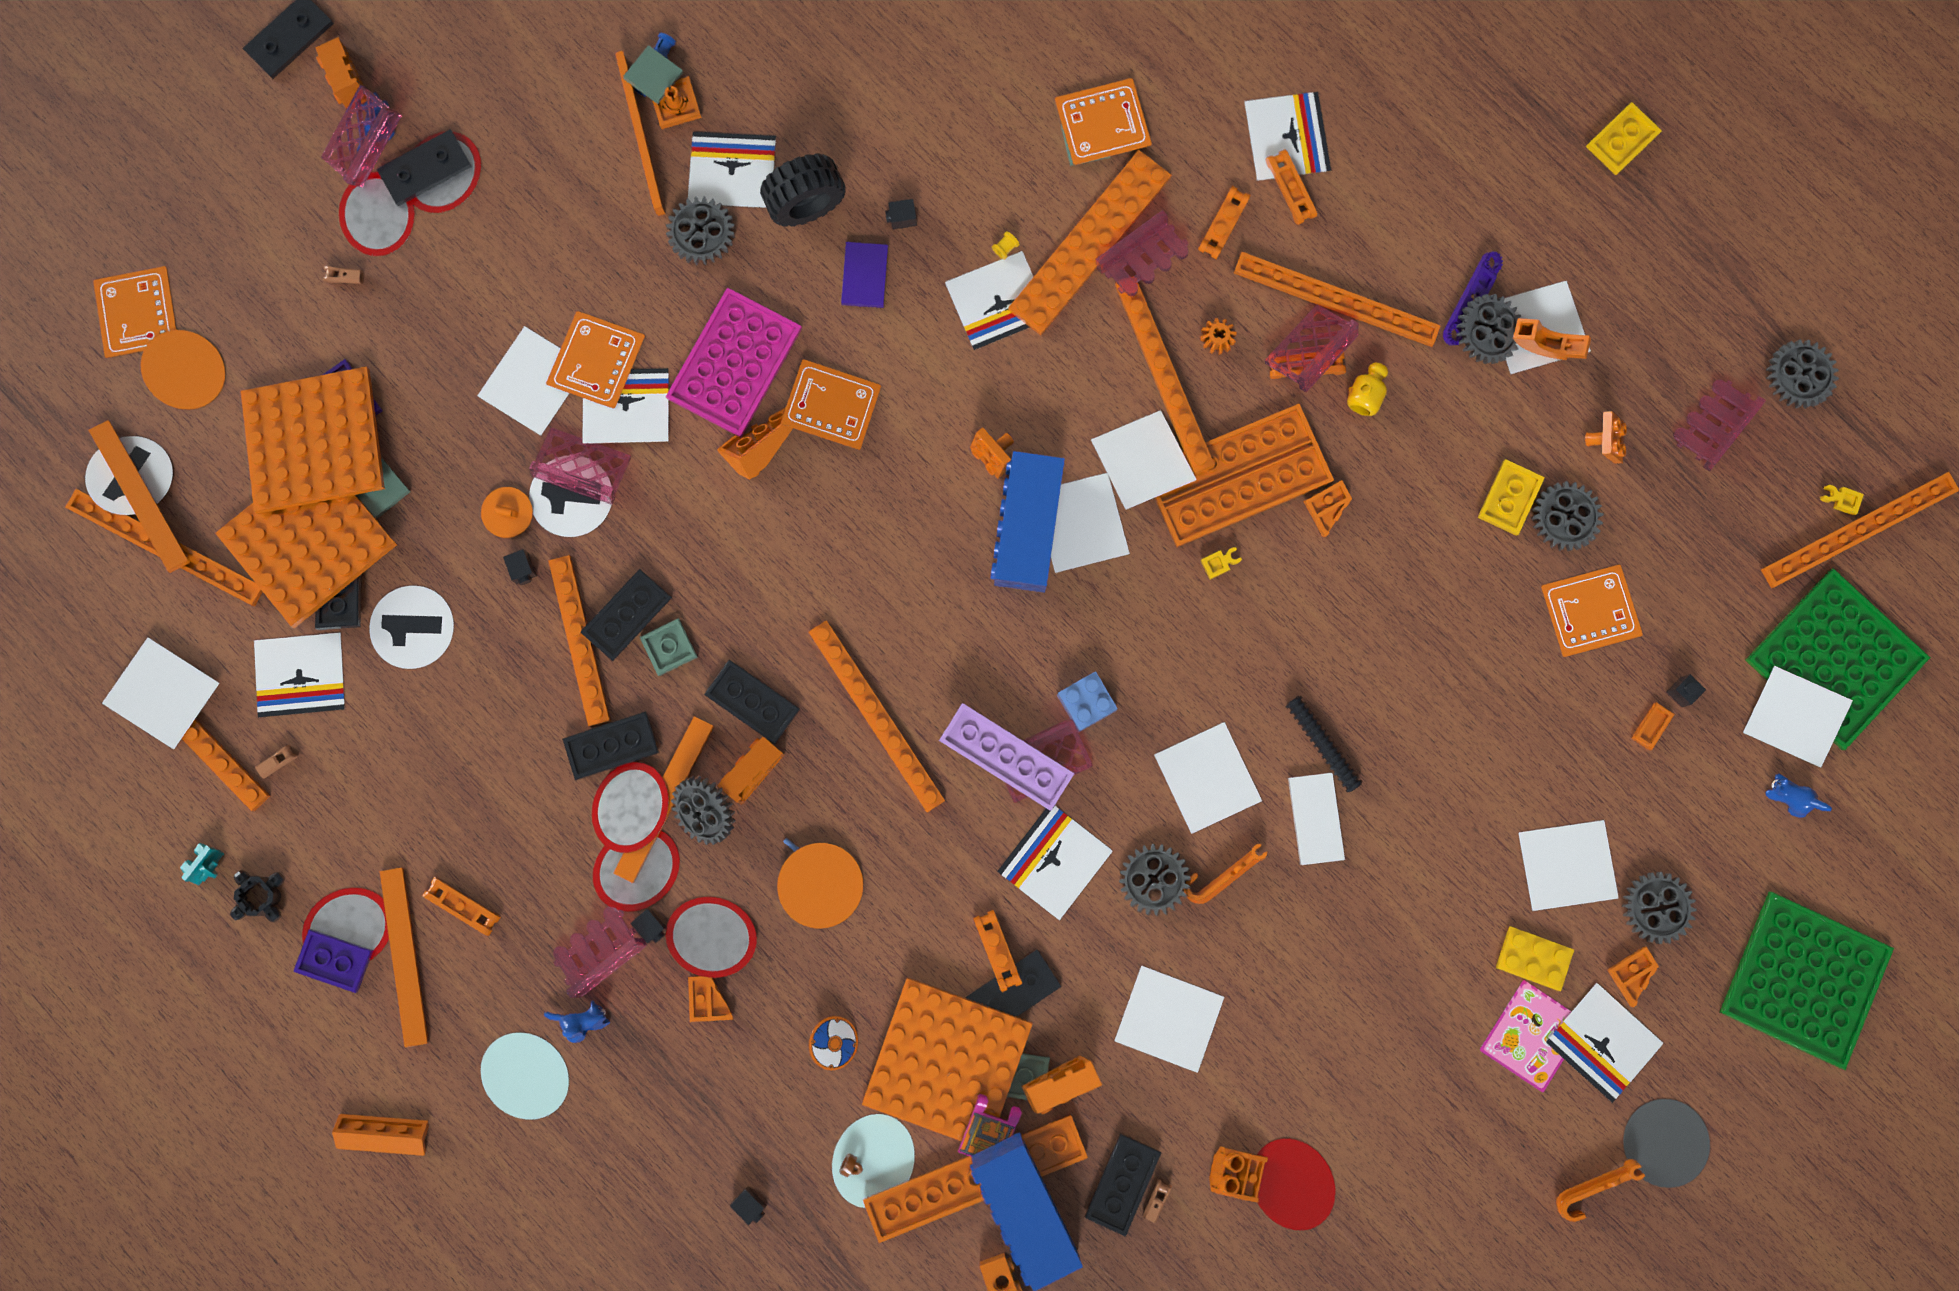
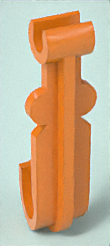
[1184,844,1267,904]
[1556,1159,1645,1222]

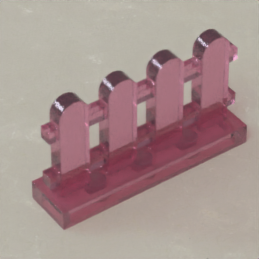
[1096,210,1188,296]
[1673,380,1766,472]
[553,907,648,998]

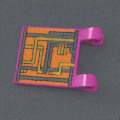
[958,1094,1022,1157]

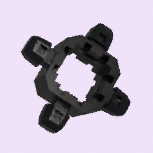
[230,870,285,922]

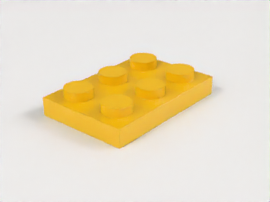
[1586,102,1662,175]
[1477,459,1545,536]
[1496,927,1574,992]

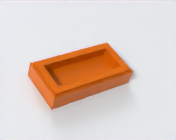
[1631,702,1675,751]

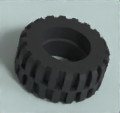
[760,153,846,227]

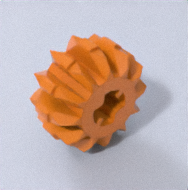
[1200,318,1237,355]

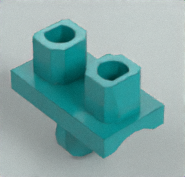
[180,843,224,885]

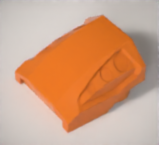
[1209,1146,1268,1203]

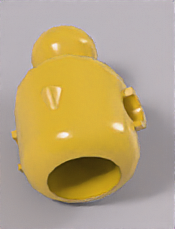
[1347,362,1388,416]

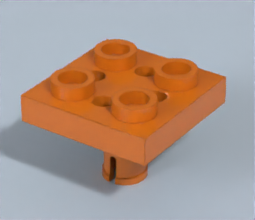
[652,76,701,129]
[1585,411,1627,464]
[970,427,1014,479]

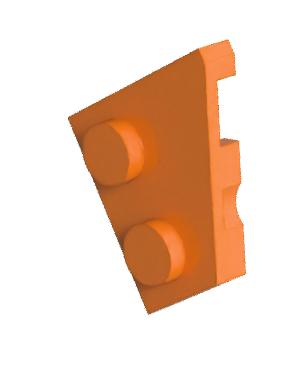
[1303,480,1352,537]
[1607,947,1659,1007]
[688,976,734,1022]

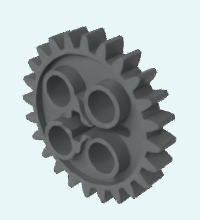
[666,196,735,265]
[1456,294,1521,364]
[1766,339,1839,409]
[1531,481,1604,552]
[671,776,736,845]
[1119,844,1191,916]
[1622,872,1697,944]

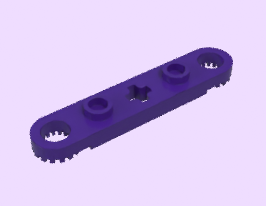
[1443,252,1503,346]

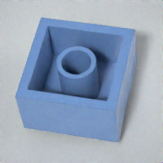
[1057,671,1118,733]

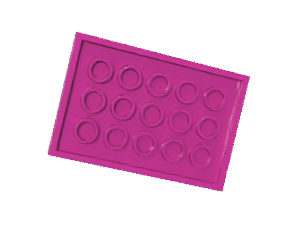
[666,288,802,438]

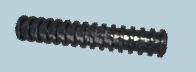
[1285,696,1363,793]

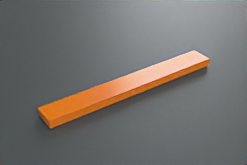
[615,51,665,216]
[88,420,190,573]
[613,716,714,883]
[380,867,429,1048]

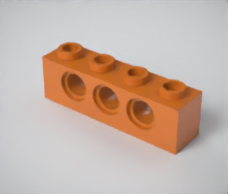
[979,1252,1022,1291]

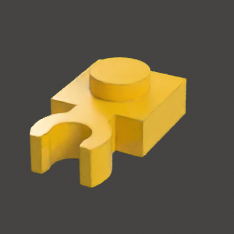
[1820,485,1864,516]
[1201,547,1242,580]

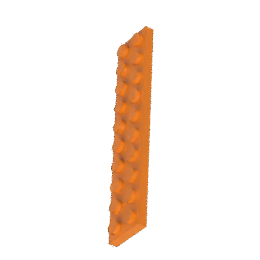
[1008,150,1172,335]
[863,1114,1088,1243]

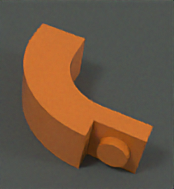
[1513,318,1591,360]

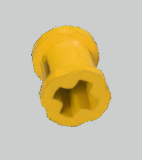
[992,231,1020,260]

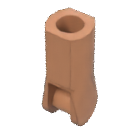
[323,266,364,284]
[255,745,298,779]
[1142,1179,1172,1223]

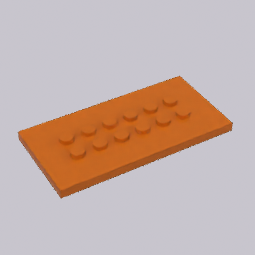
[1155,404,1334,548]

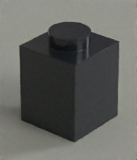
[885,199,917,230]
[503,549,537,585]
[1666,674,1706,707]
[630,908,667,944]
[730,1186,767,1225]

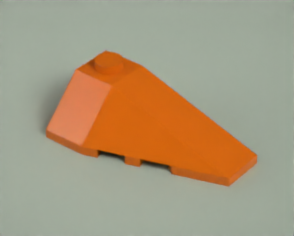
[717,407,793,480]

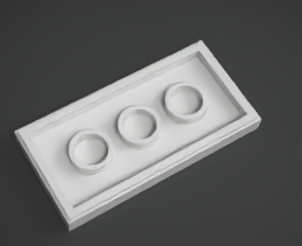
[1288,773,1345,865]

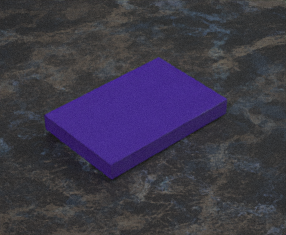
[841,242,888,308]
[293,929,373,993]

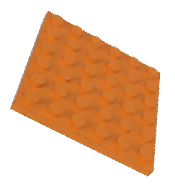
[241,366,385,514]
[215,495,397,629]
[862,977,1033,1141]

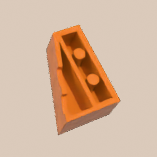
[315,37,370,110]
[717,737,785,805]
[1021,1055,1102,1114]

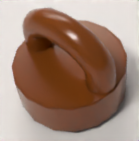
[839,1153,863,1177]

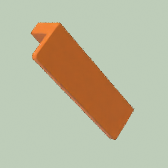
[332,1114,429,1156]

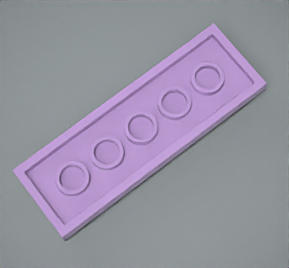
[939,703,1074,811]

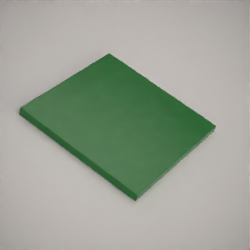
[1745,568,1931,750]
[1719,892,1894,1070]

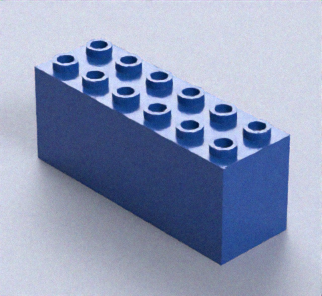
[991,451,1065,593]
[970,1132,1083,1291]

